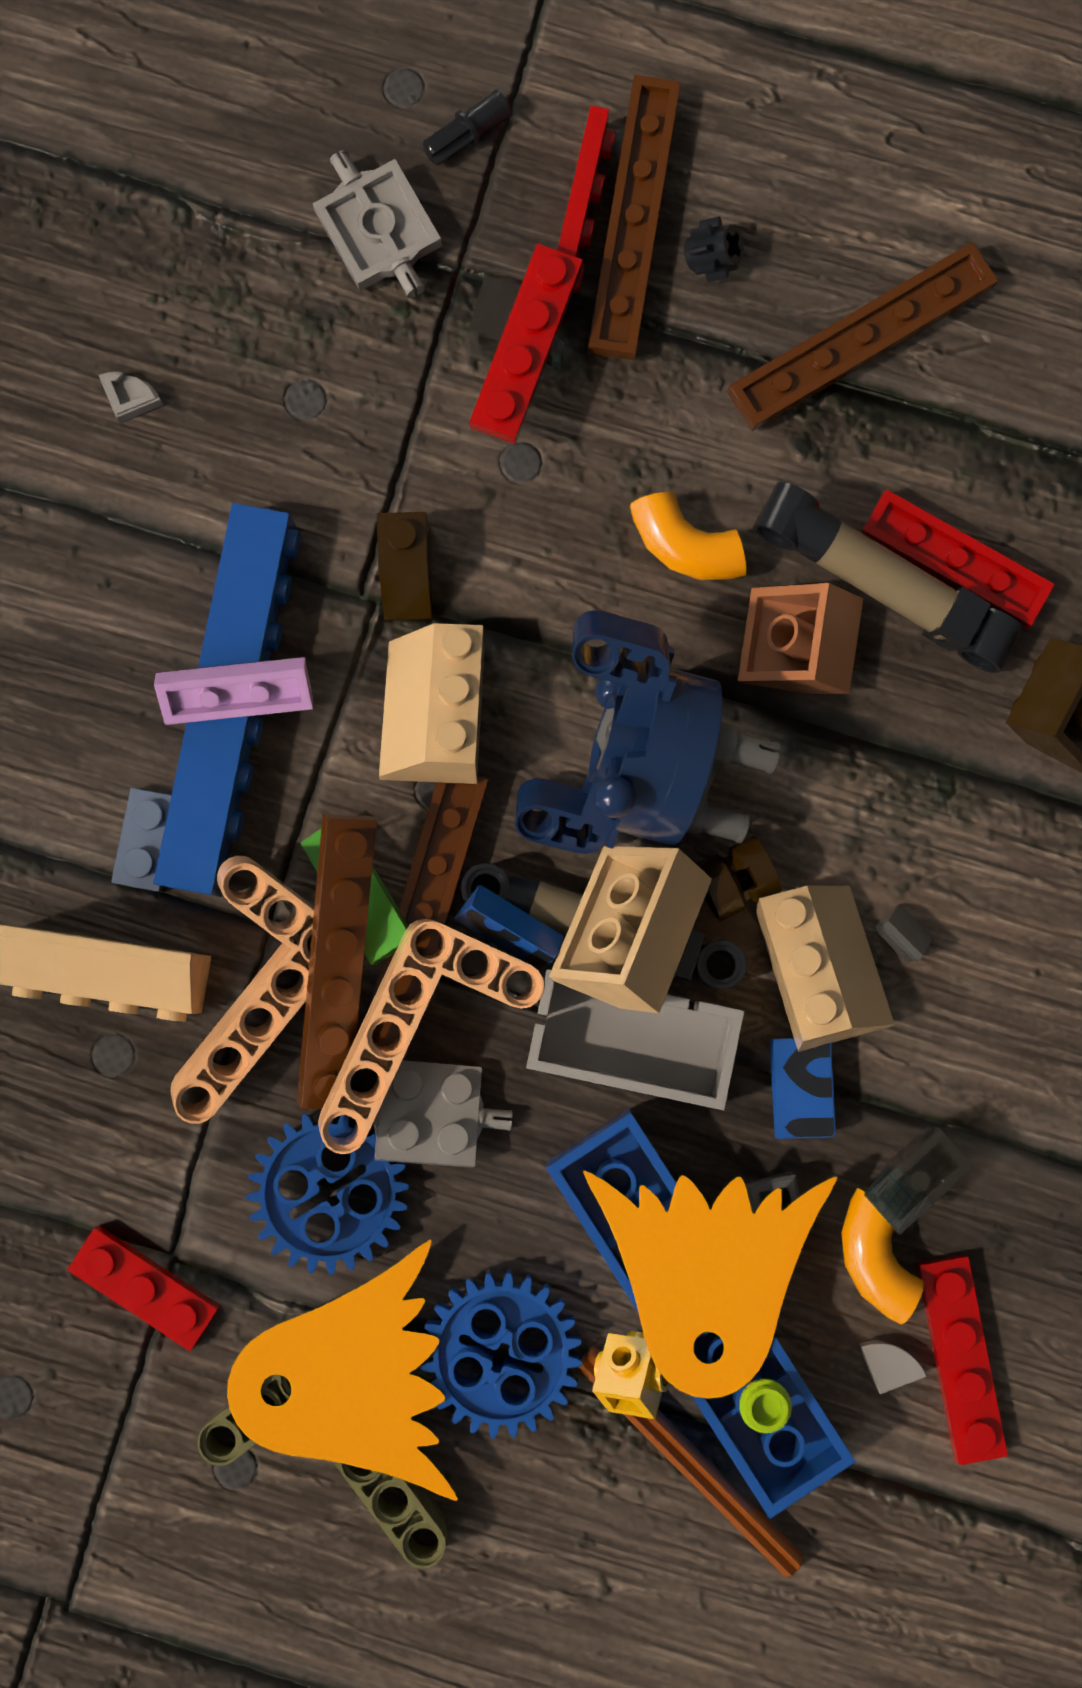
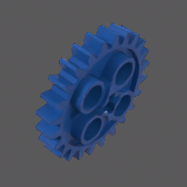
[246,1114,409,1275]
[421,1269,582,1438]

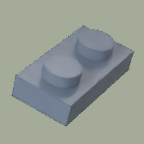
[111,788,171,893]

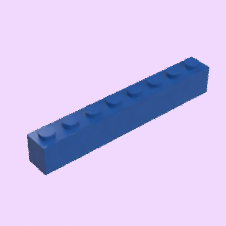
[153,503,301,897]

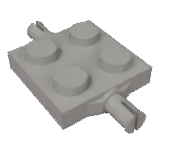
[312,150,442,298]
[343,1060,512,1168]

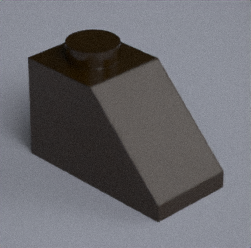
[377,512,432,622]

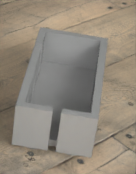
[526,969,744,1110]

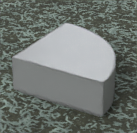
[99,372,164,423]
[859,1340,926,1394]

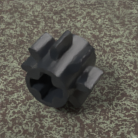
[684,216,744,282]

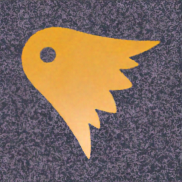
[583,1171,837,1399]
[227,1240,458,1501]

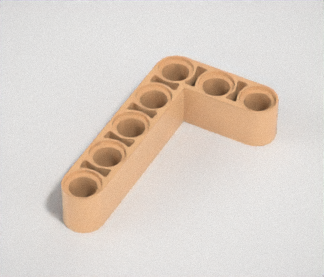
[170,856,314,1124]
[318,919,544,1154]

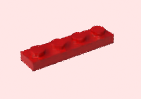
[558,105,616,309]
[469,243,583,444]
[861,489,1055,629]
[916,1253,1008,1466]

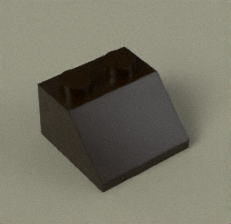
[1006,638,1082,773]

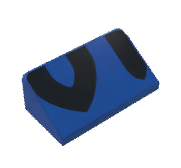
[454,885,564,970]
[770,1038,836,1139]

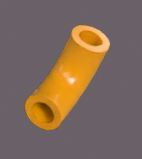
[630,492,746,580]
[841,1187,924,1325]

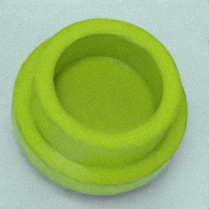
[739,1379,792,1433]

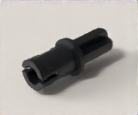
[422,89,512,166]

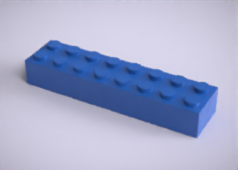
[546,1109,856,1519]

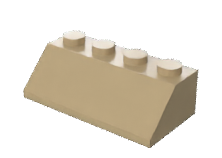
[0,924,211,1022]

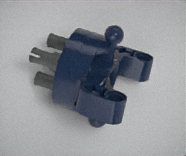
[515,610,781,854]

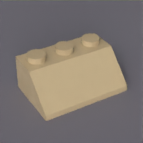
[379,623,485,784]
[549,846,712,1013]
[756,885,895,1052]

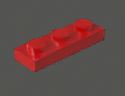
[67,1225,221,1351]

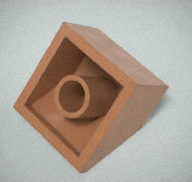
[738,583,863,694]

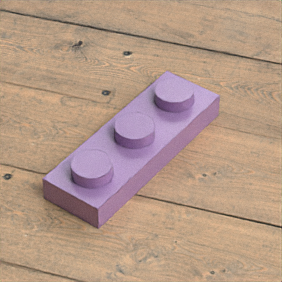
[154,657,313,725]

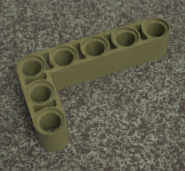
[197,1375,449,1569]

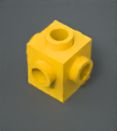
[592,1331,670,1419]

